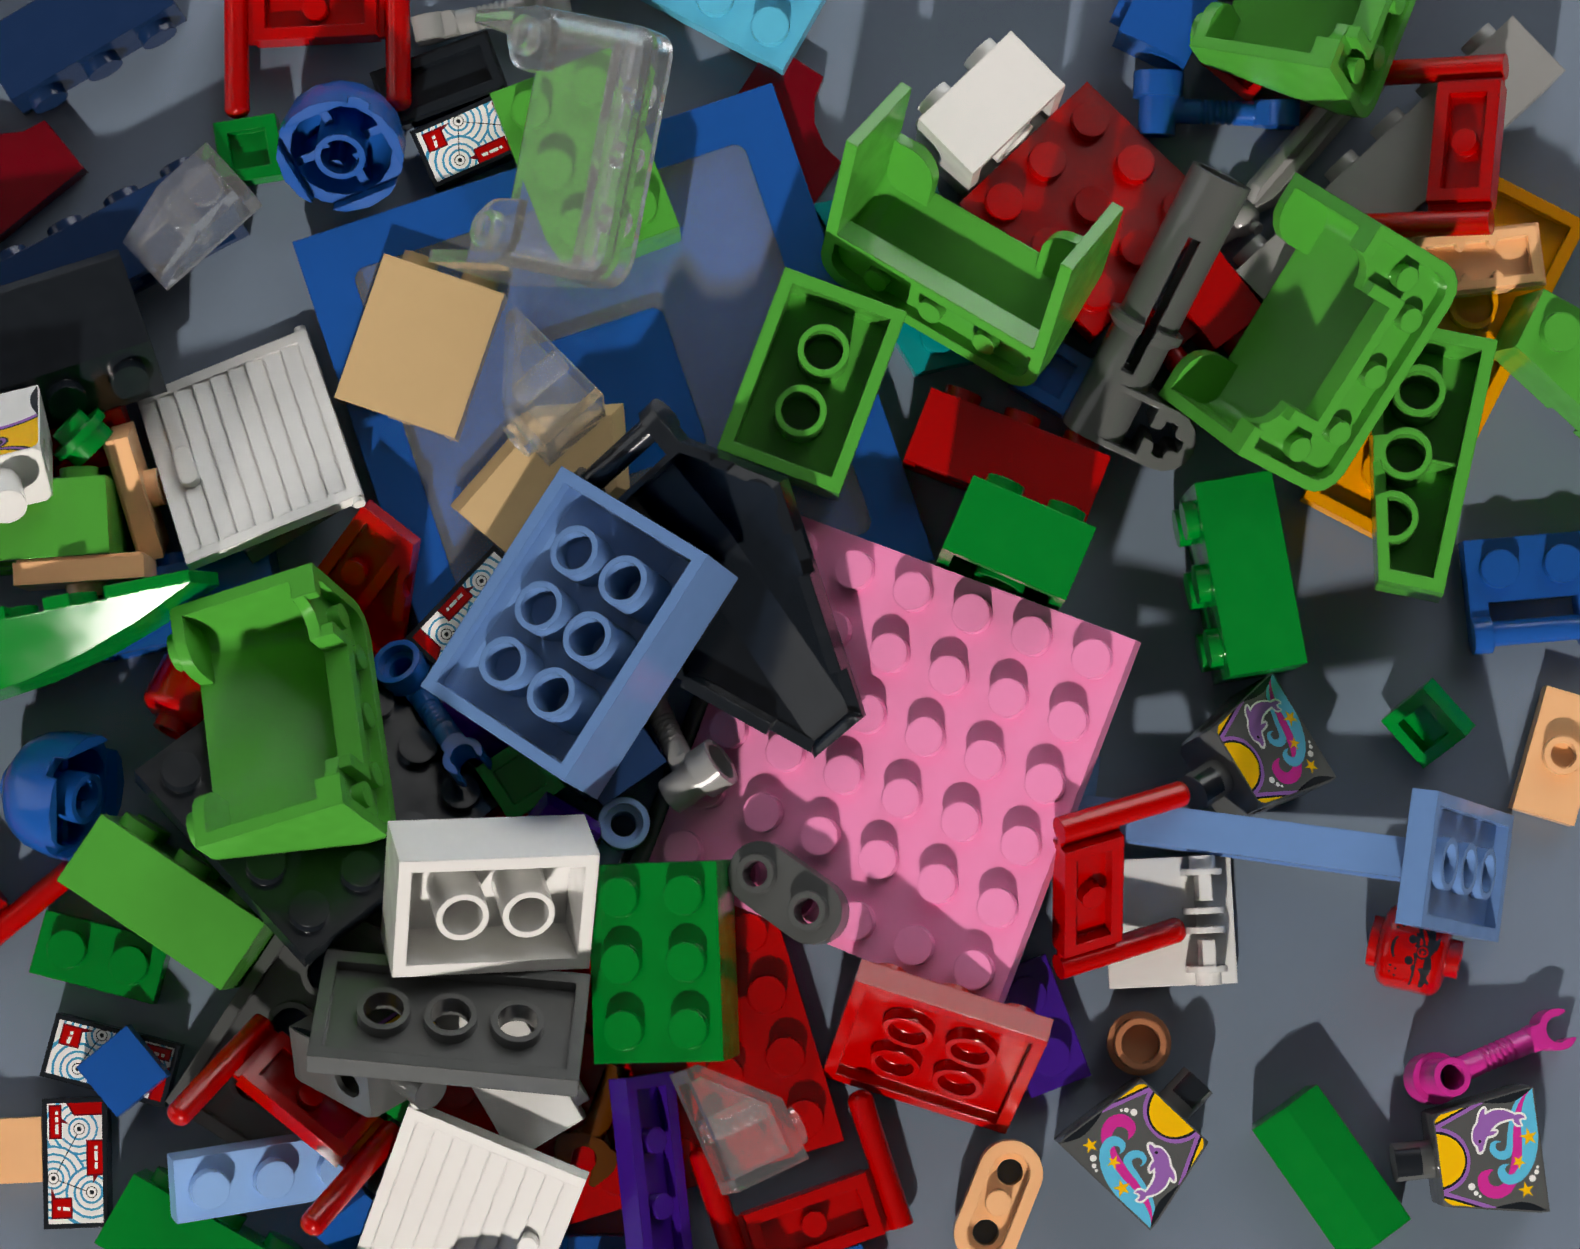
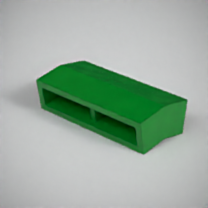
[1252,1084,1411,1249]

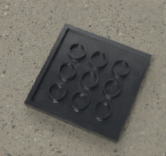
[134,680,503,967]

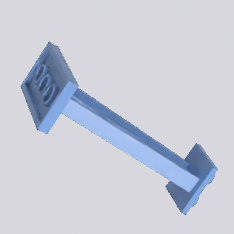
[1052,756,1514,942]

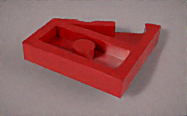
[318,499,421,657]

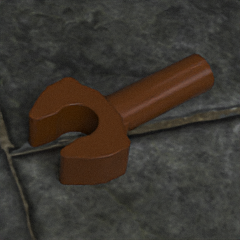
[554,1064,631,1187]

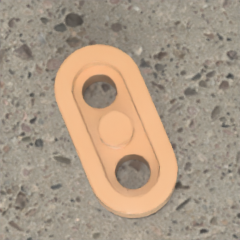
[953,1139,1043,1249]

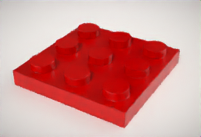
[958,82,1192,344]
[823,959,1054,1134]

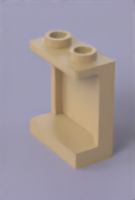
[334,250,508,442]

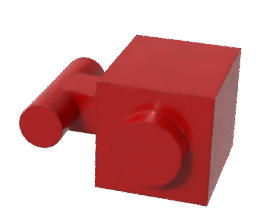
[1141,251,1261,373]

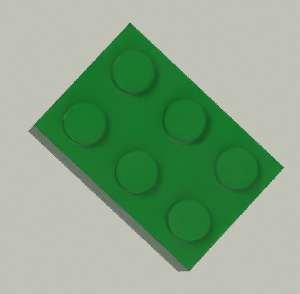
[1172,470,1308,685]
[935,473,1097,611]
[590,859,740,1064]

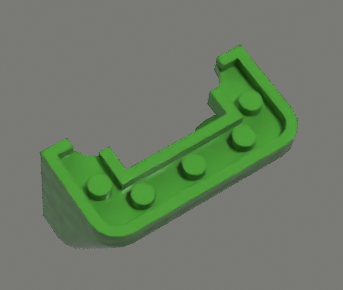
[1189,0,1416,118]
[1158,172,1458,492]
[167,562,396,860]

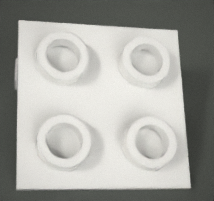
[1108,855,1238,989]

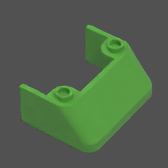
[821,82,1124,386]

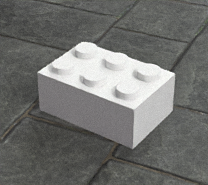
[381,814,600,978]

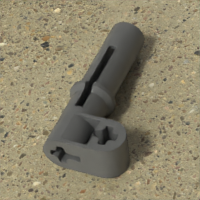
[1062,161,1251,471]

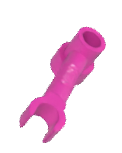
[1403,1008,1576,1105]

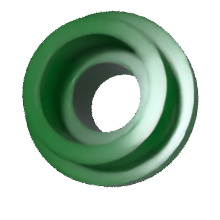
[52,408,113,466]

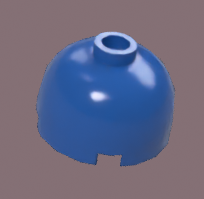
[276,80,406,212]
[0,730,124,861]

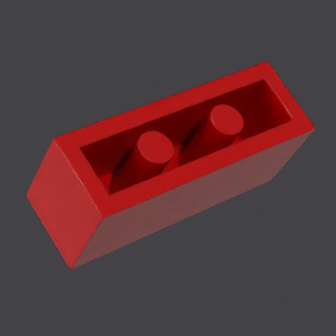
[902,384,1111,523]

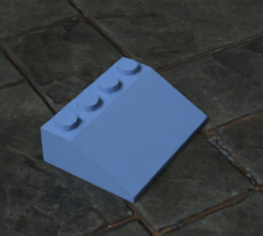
[420,466,738,799]

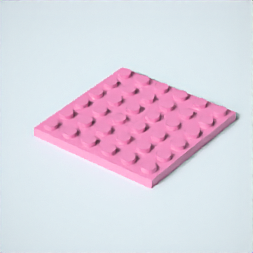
[649,516,1141,1004]

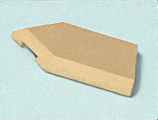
[450,403,630,553]

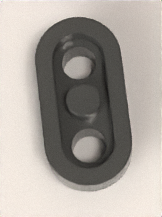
[728,841,849,945]

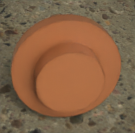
[1106,1011,1171,1076]

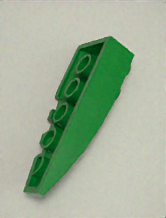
[0,570,219,701]

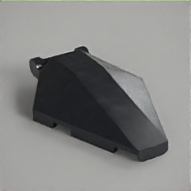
[574,399,866,758]

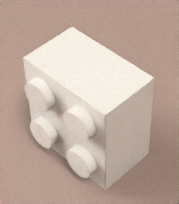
[915,31,1066,199]

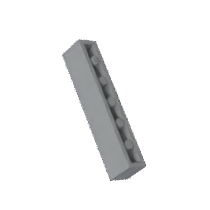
[1232,16,1566,304]

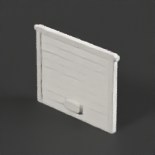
[137,325,366,570]
[356,1102,590,1249]

